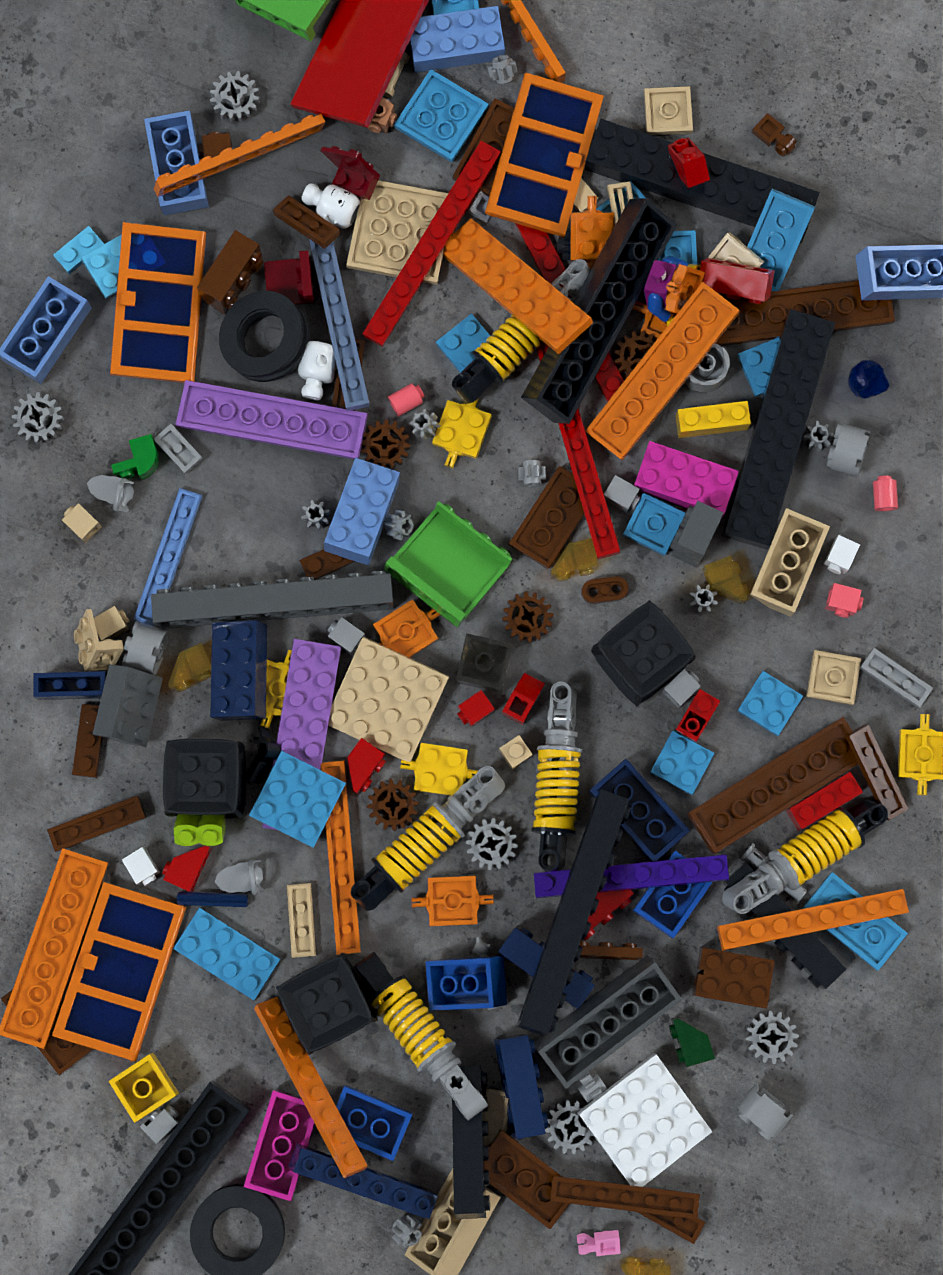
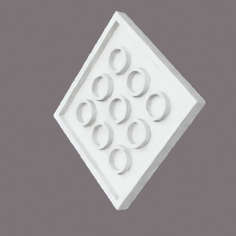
[577,1053,712,1187]

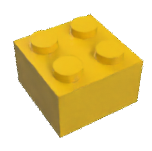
[108,1053,180,1123]

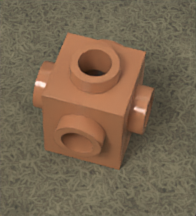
[368,98,397,134]

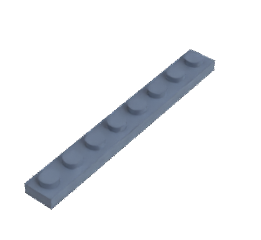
[309,239,370,411]

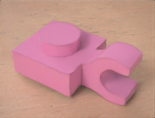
[577,1230,621,1256]

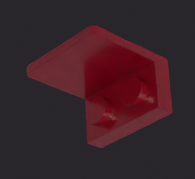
[320,146,380,200]
[264,250,314,305]

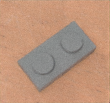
[154,424,203,475]

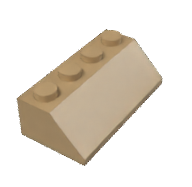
[750,508,830,617]
[405,1168,501,1275]

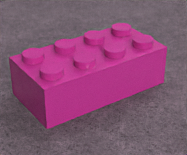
[634,441,739,519]
[244,1089,315,1201]

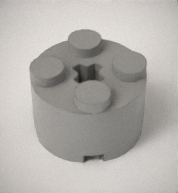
[685,343,730,392]
[827,424,871,477]
[122,621,169,675]
[737,1083,794,1140]

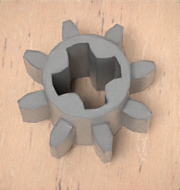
[487,55,518,84]
[410,409,440,440]
[803,421,833,452]
[518,460,546,487]
[301,500,330,530]
[384,510,413,540]
[689,585,718,614]
[578,1073,607,1103]
[392,1215,422,1248]

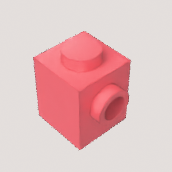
[825,583,864,618]

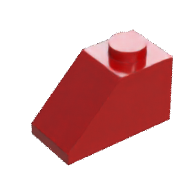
[162,846,212,892]

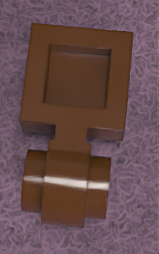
[752,113,797,157]

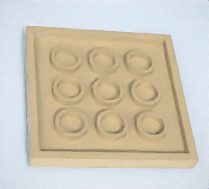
[346,180,448,285]
[328,637,450,762]

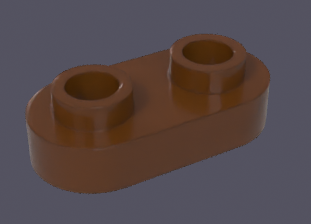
[581,576,629,604]

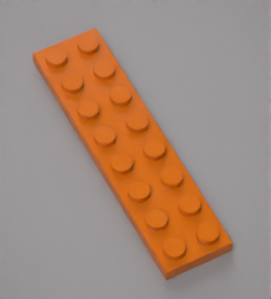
[443,218,593,354]
[585,282,740,461]
[0,848,109,1049]

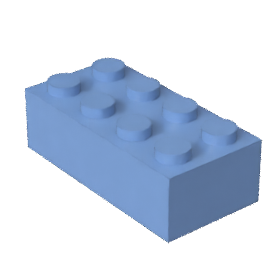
[410,6,505,73]
[144,110,209,215]
[855,245,943,300]
[0,276,92,384]
[324,458,400,566]

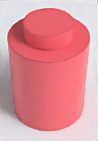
[387,383,425,417]
[873,476,898,511]

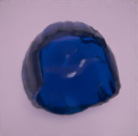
[848,360,890,399]

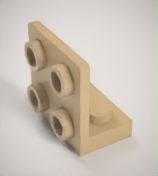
[74,609,124,672]

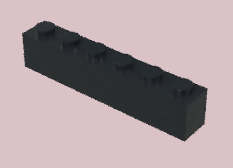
[723,862,847,989]
[452,1065,491,1219]

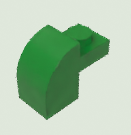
[111,434,159,480]

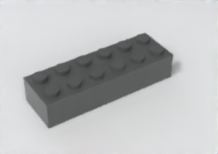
[534,955,682,1089]

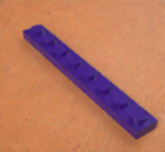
[534,855,729,898]

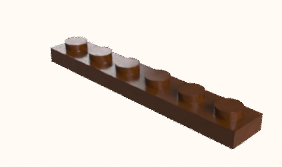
[550,1176,700,1219]

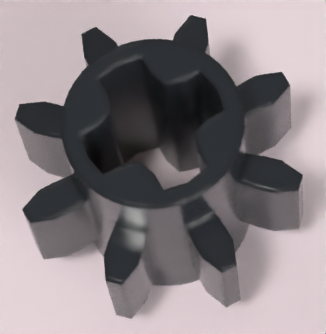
[557,231,573,261]

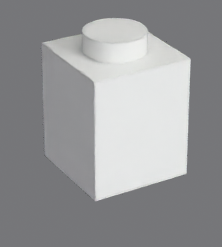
[824,535,860,574]
[122,847,160,886]

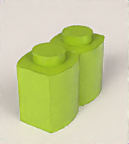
[174,814,226,846]

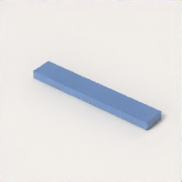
[133,488,203,626]

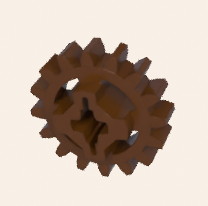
[614,331,656,379]
[361,419,411,470]
[502,591,554,644]
[367,779,419,831]

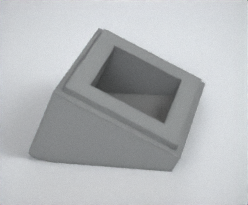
[466,190,498,223]

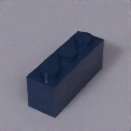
[33,671,107,700]

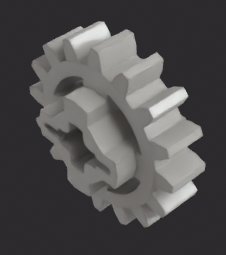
[210,71,260,122]
[12,392,64,444]
[466,818,518,871]
[745,1010,799,1064]
[545,1100,594,1154]

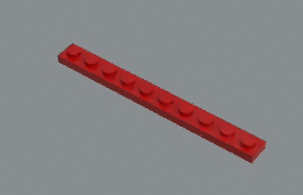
[363,141,501,347]
[514,209,624,402]
[536,340,620,560]

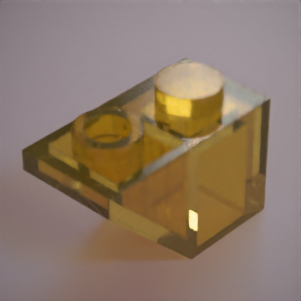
[550,538,598,581]
[702,556,750,605]
[168,643,211,692]
[620,1257,671,1275]

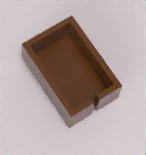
[197,230,263,315]
[692,948,775,1009]

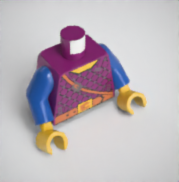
[644,256,701,326]

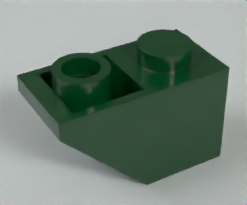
[669,1018,715,1067]

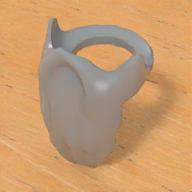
[87,475,134,512]
[215,860,265,895]

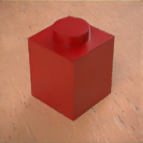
[457,690,495,728]

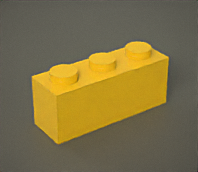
[675,401,751,438]

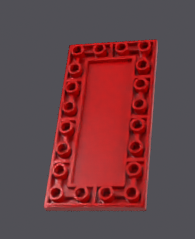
[290,0,429,128]

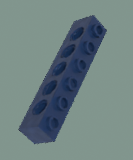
[288,1143,438,1219]

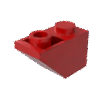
[667,137,710,188]
[502,673,545,726]
[676,689,720,742]
[348,738,386,795]

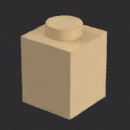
[62,503,102,543]
[94,606,130,641]
[499,735,533,770]

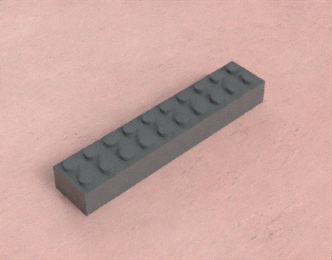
[151,571,393,629]

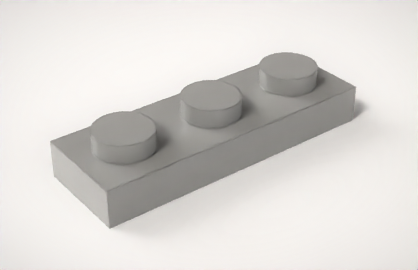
[860,648,933,708]

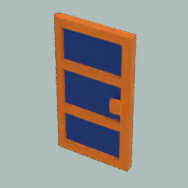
[485,73,604,236]
[110,222,206,383]
[52,882,186,1062]

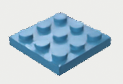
[394,69,489,163]
[249,751,346,848]

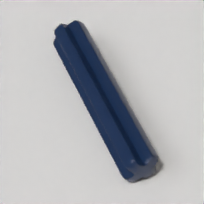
[177,892,248,907]

